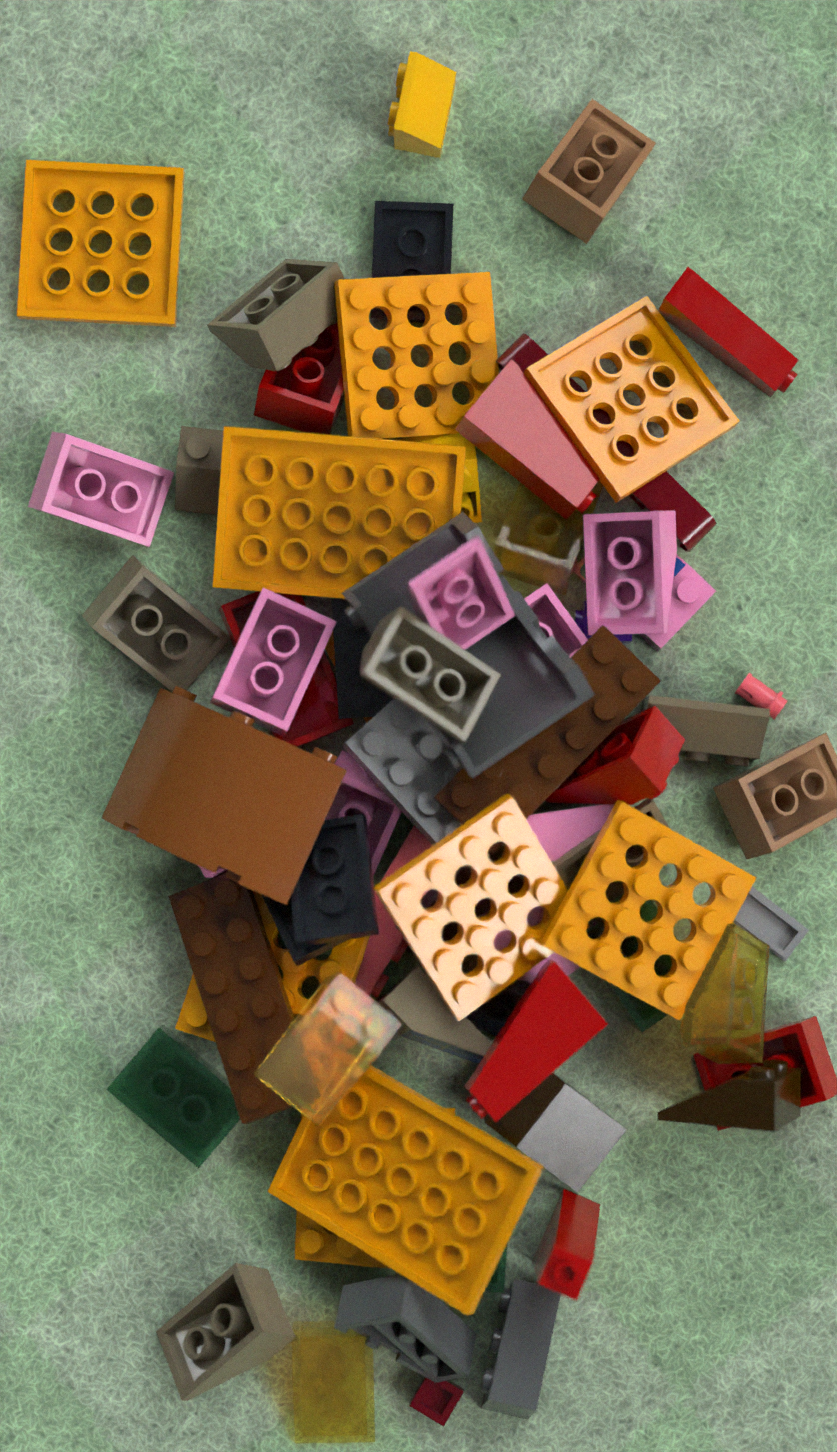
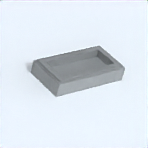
[733,886,809,962]

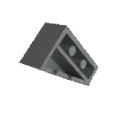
[334,1273,476,1382]
[480,1279,561,1420]

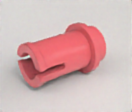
[735,672,788,720]

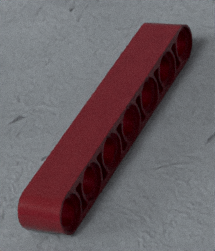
[496,333,717,552]

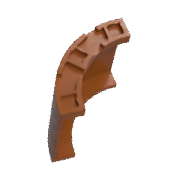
[101,686,347,905]

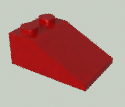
[254,322,345,435]
[546,706,685,805]
[693,1016,837,1131]

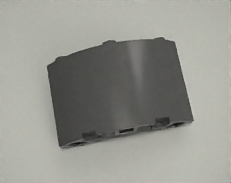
[342,512,594,778]

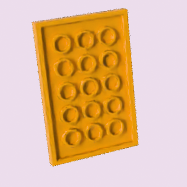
[212,426,466,599]
[267,1048,544,1315]

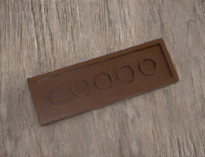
[433,625,661,855]
[168,873,320,1124]

